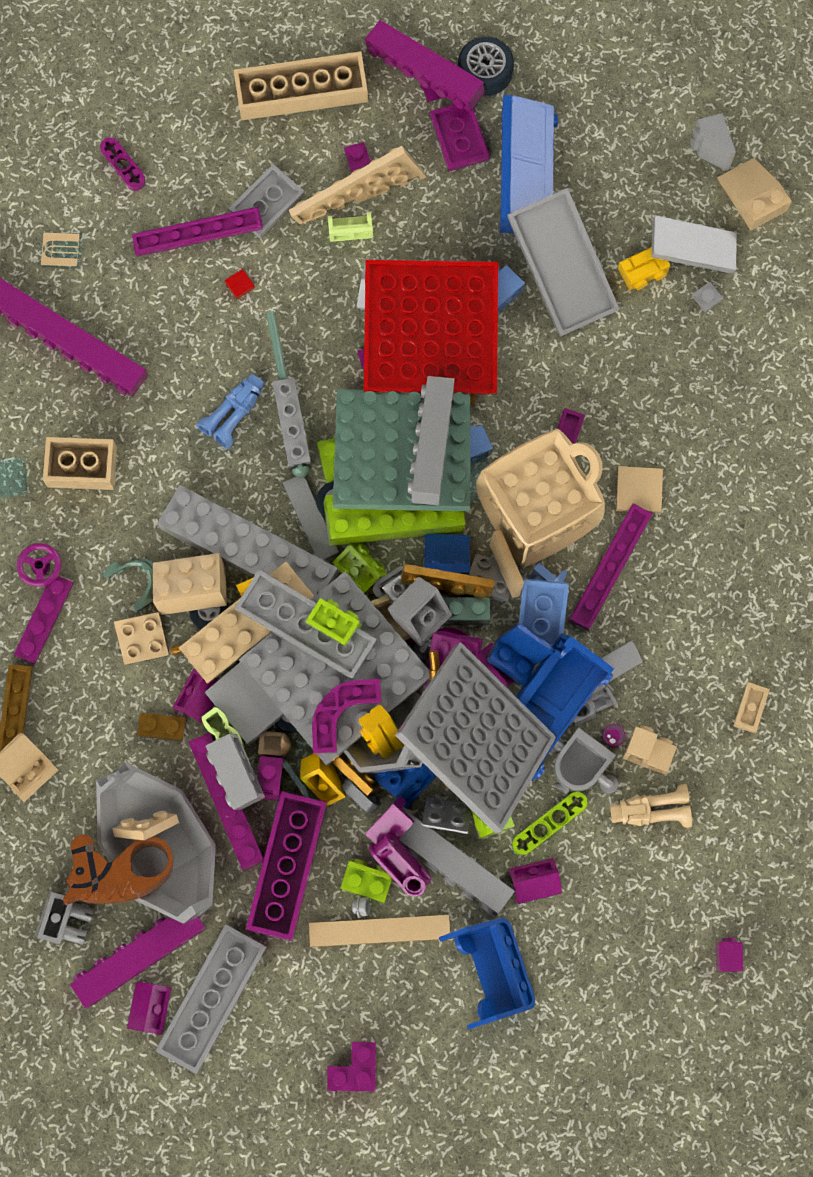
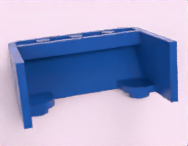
[439,918,535,1030]

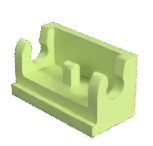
[328,212,373,242]

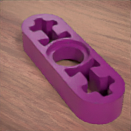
[100,137,146,191]

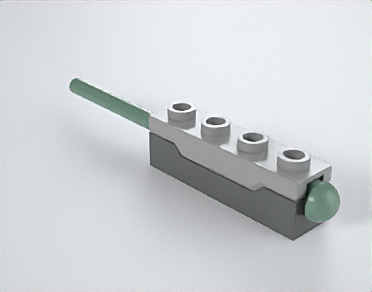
[266,311,312,478]

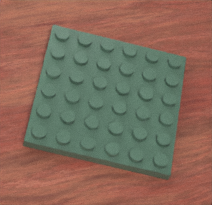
[333,389,470,511]

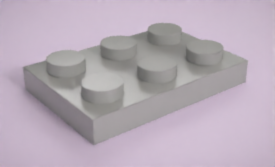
[228,164,305,239]

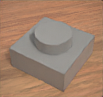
[692,282,723,312]

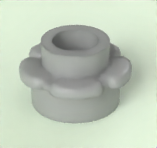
[352,895,370,918]

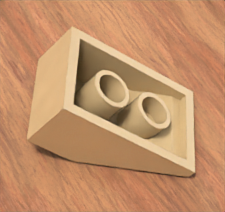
[717,158,792,231]

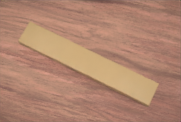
[309,915,450,947]

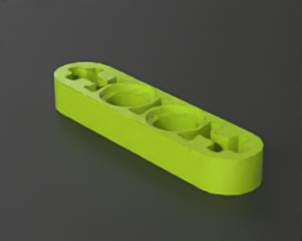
[512,792,587,856]

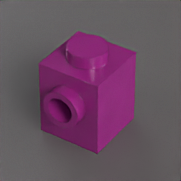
[715,938,743,972]

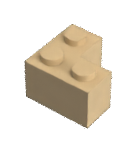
[622,725,677,775]

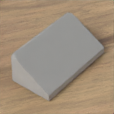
[601,641,643,682]

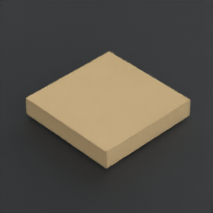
[616,466,663,514]

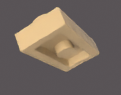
[733,682,770,733]

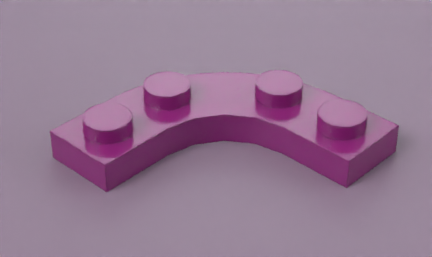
[312,679,382,754]

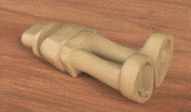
[610,784,692,828]

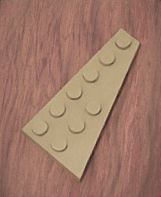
[289,146,426,224]

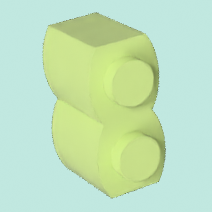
[202,707,245,748]

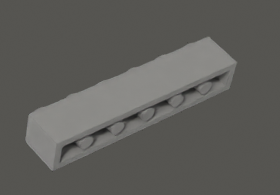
[408,376,454,506]
[398,807,515,916]

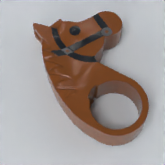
[63,834,173,905]

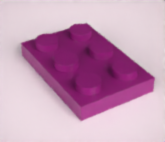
[429,104,490,172]

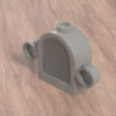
[550,727,618,795]

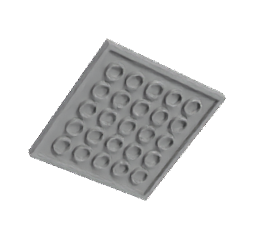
[239,572,430,766]
[395,642,556,834]

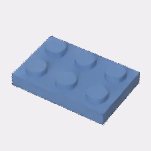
[518,578,569,647]

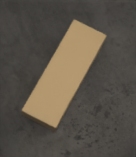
[490,530,524,598]

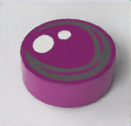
[602,724,625,747]

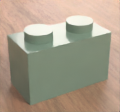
[444,598,490,625]

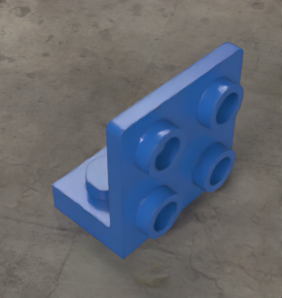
[424,534,470,575]
[486,624,554,686]
[371,763,437,809]

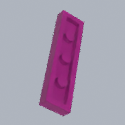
[14,576,74,665]

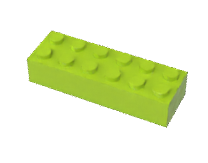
[324,495,466,546]

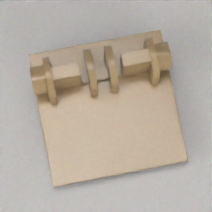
[114,612,169,665]

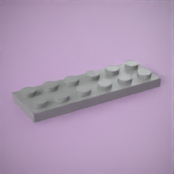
[235,570,377,680]
[156,924,267,1074]

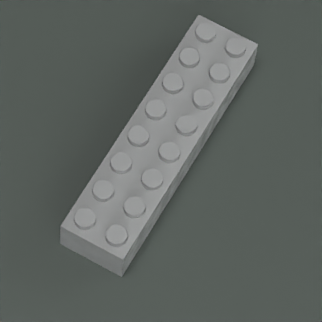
[157,485,338,596]

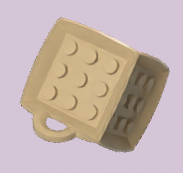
[476,429,605,567]

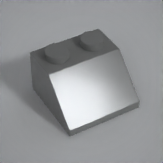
[690,113,736,171]
[388,577,452,647]

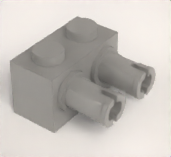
[35,890,94,945]

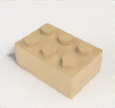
[43,437,117,490]
[153,553,227,615]

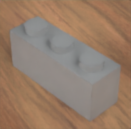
[206,734,265,810]

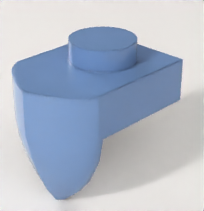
[529,563,567,582]

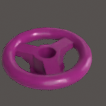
[16,543,62,587]

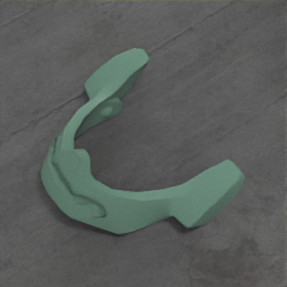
[102,559,153,611]

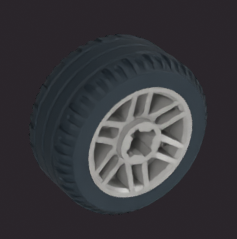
[458,36,514,96]

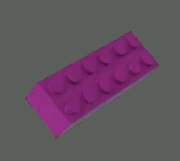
[246,791,328,942]

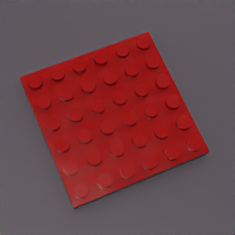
[364,260,498,395]

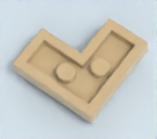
[112,811,179,840]

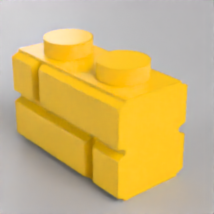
[618,247,670,290]
[358,705,404,760]

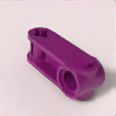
[369,833,431,897]

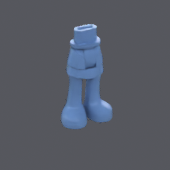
[196,374,265,449]

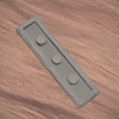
[282,477,339,561]

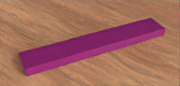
[132,207,263,256]
[569,503,653,631]

